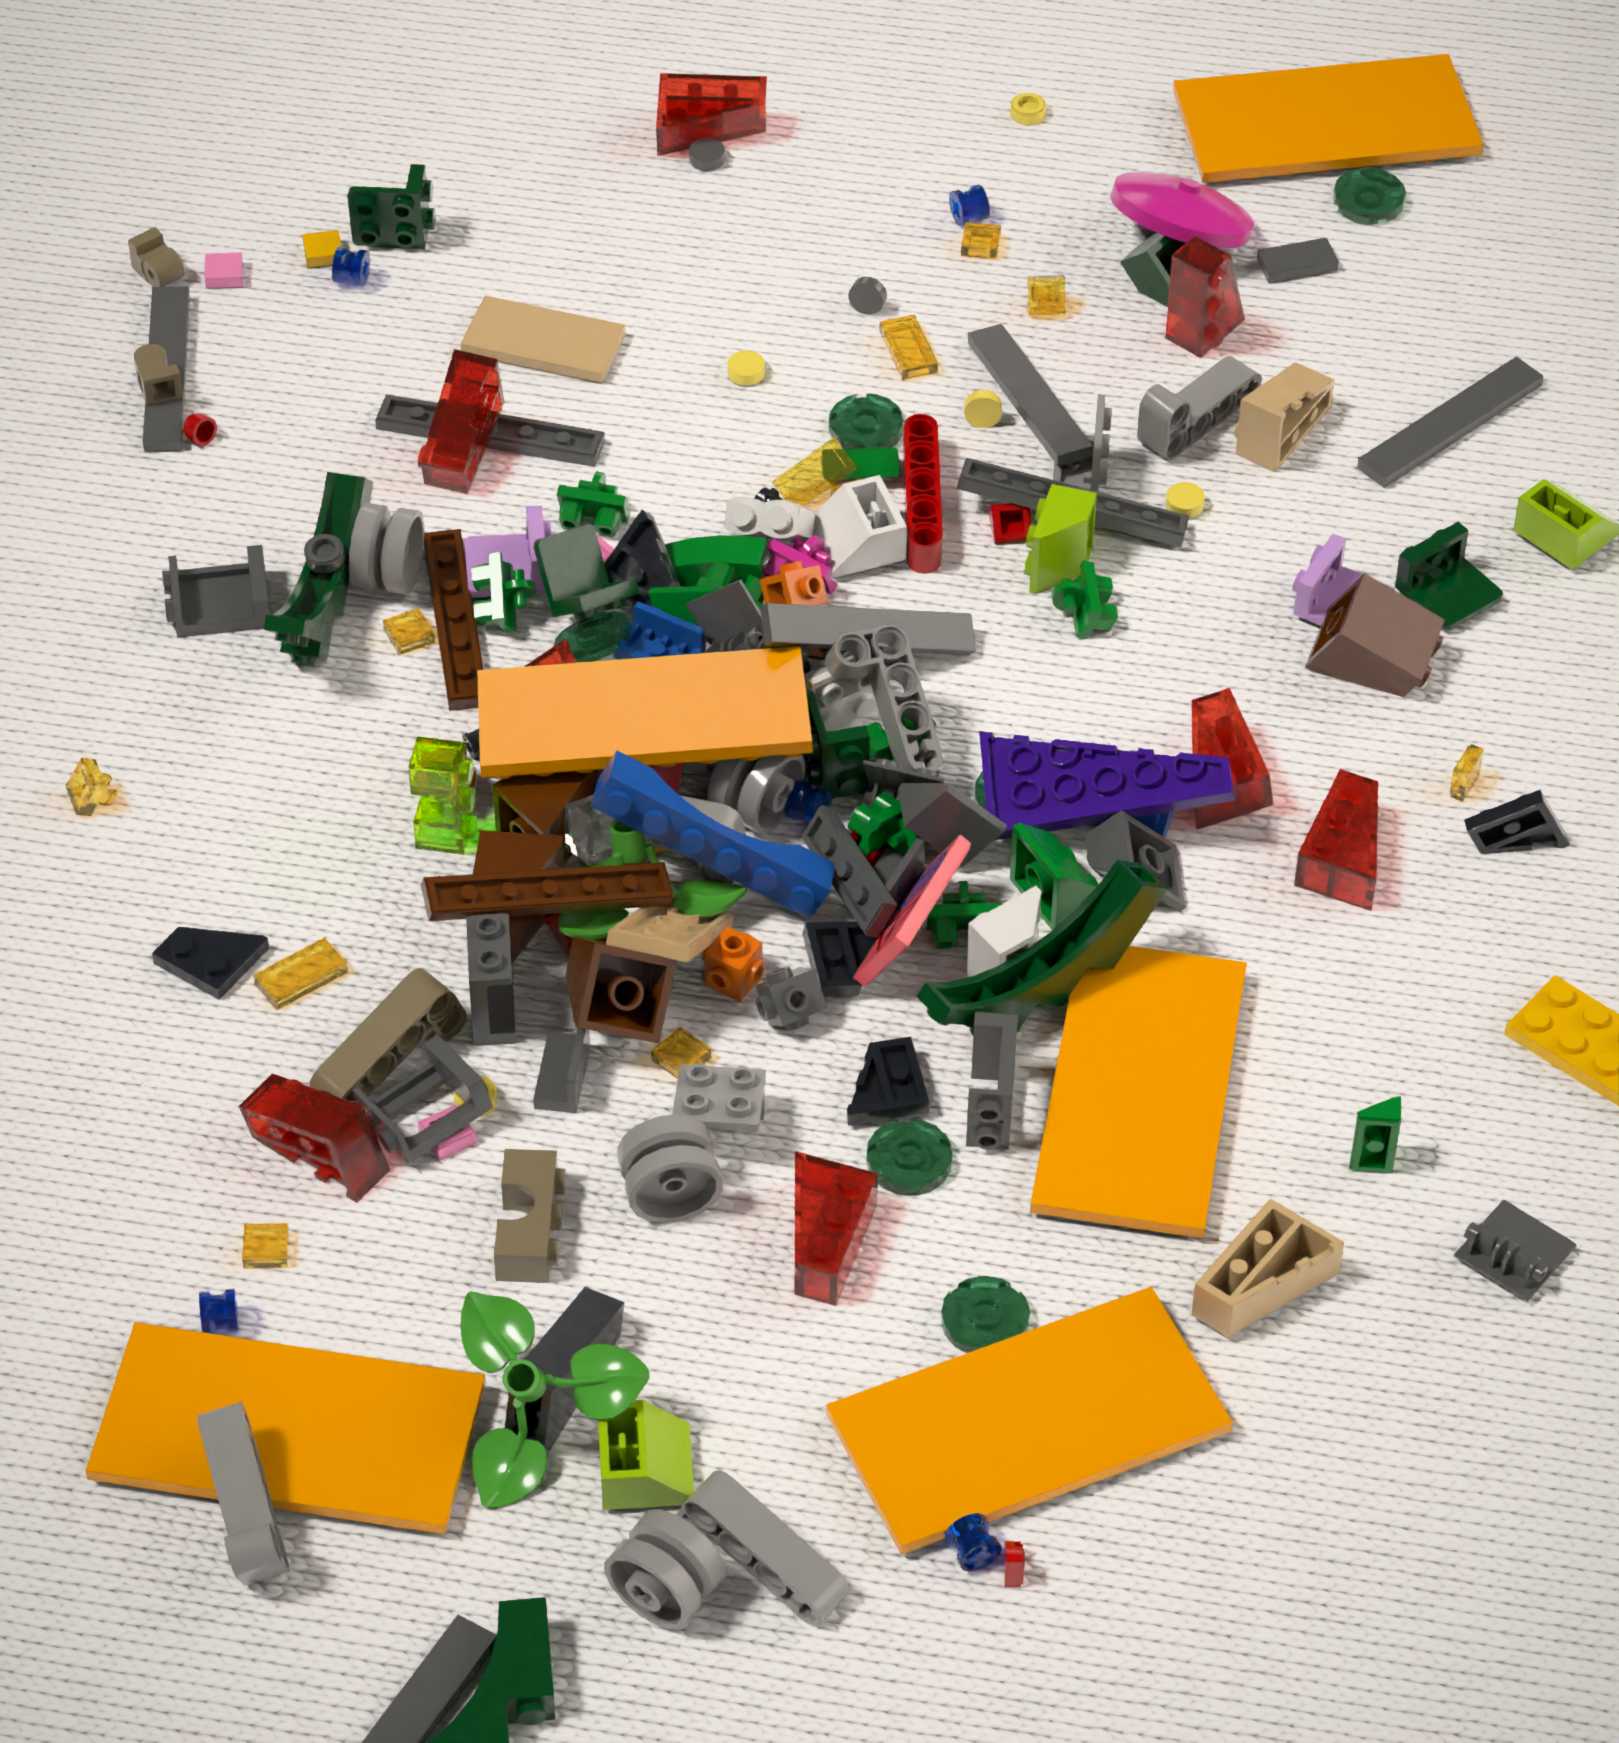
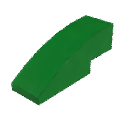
[665,535,767,587]

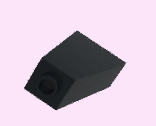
[504,1287,625,1455]

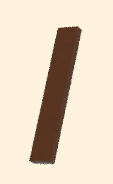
[424,529,484,711]
[420,862,674,922]

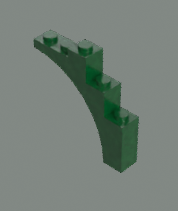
[264,472,373,666]
[916,860,1168,1035]
[428,1597,556,1743]

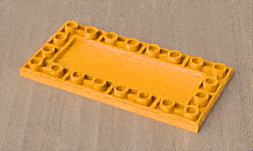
[1173,54,1484,183]
[477,646,813,780]
[1030,946,1247,1239]
[826,1286,1233,1555]
[86,1322,486,1535]

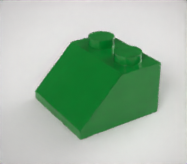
[1010,823,1099,930]

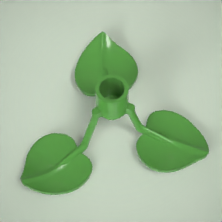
[558,821,748,939]
[460,1291,650,1508]

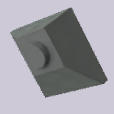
[1085,810,1186,912]

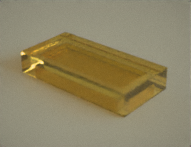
[879,314,938,380]
[772,436,857,506]
[253,937,348,1010]

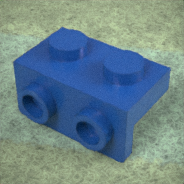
[613,602,706,660]

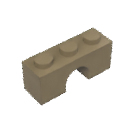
[494,1149,566,1283]

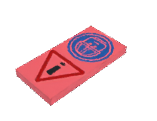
[853,835,971,986]

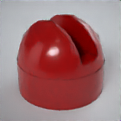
[183,413,217,446]

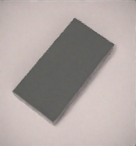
[1257,237,1339,283]

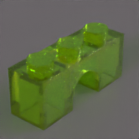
[408,736,478,855]

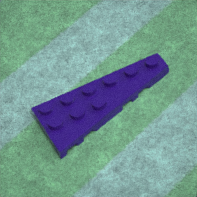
[979,731,1235,841]

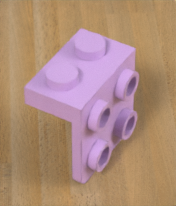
[464,505,551,597]
[1292,533,1396,626]

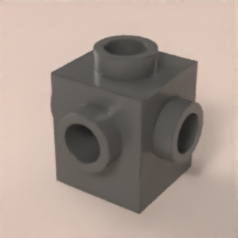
[755,966,828,1031]

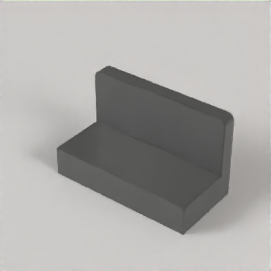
[873,837,925,926]
[533,1028,591,1114]

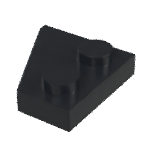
[604,509,680,607]
[1464,789,1570,854]
[802,921,883,997]
[152,926,269,1000]
[847,1036,929,1126]

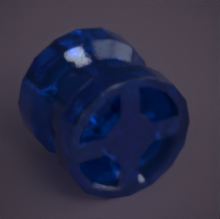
[949,184,990,227]
[332,246,370,287]
[784,780,832,826]
[199,1288,239,1334]
[945,1513,1002,1572]

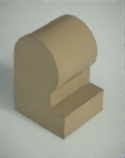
[128,227,185,287]
[134,344,183,406]

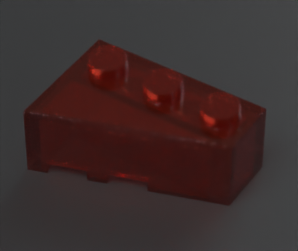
[1165,236,1245,358]
[1191,688,1274,830]
[1294,769,1378,911]
[239,1073,390,1203]
[794,1151,878,1306]

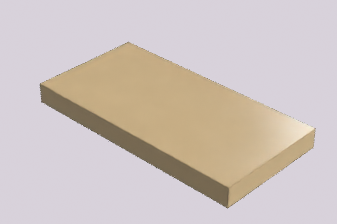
[460,296,626,383]
[606,899,734,963]

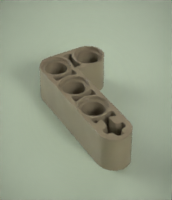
[309,968,467,1116]

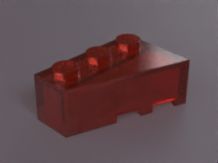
[656,73,767,156]
[417,349,505,494]

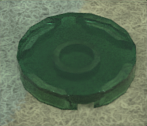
[1333,167,1406,225]
[829,393,904,450]
[553,611,632,664]
[866,1119,952,1196]
[941,1276,1030,1353]

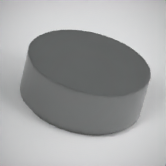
[689,138,725,171]
[848,276,887,315]
[304,534,345,573]

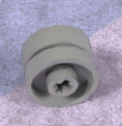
[349,503,425,595]
[707,754,806,834]
[617,1114,723,1223]
[604,1509,725,1630]

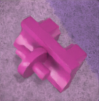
[763,536,838,594]

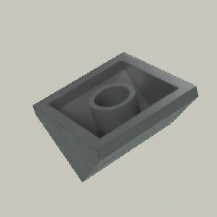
[898,783,1007,867]

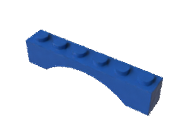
[591,750,835,920]

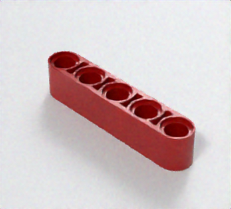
[903,414,943,574]

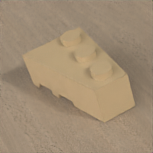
[1234,362,1335,472]
[1191,1198,1344,1337]

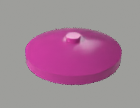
[1110,172,1254,248]

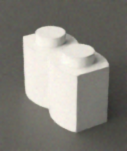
[724,496,815,543]

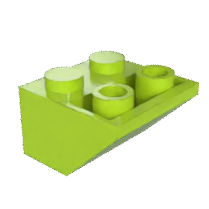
[1513,479,1619,570]
[1024,484,1097,594]
[598,1400,694,1510]

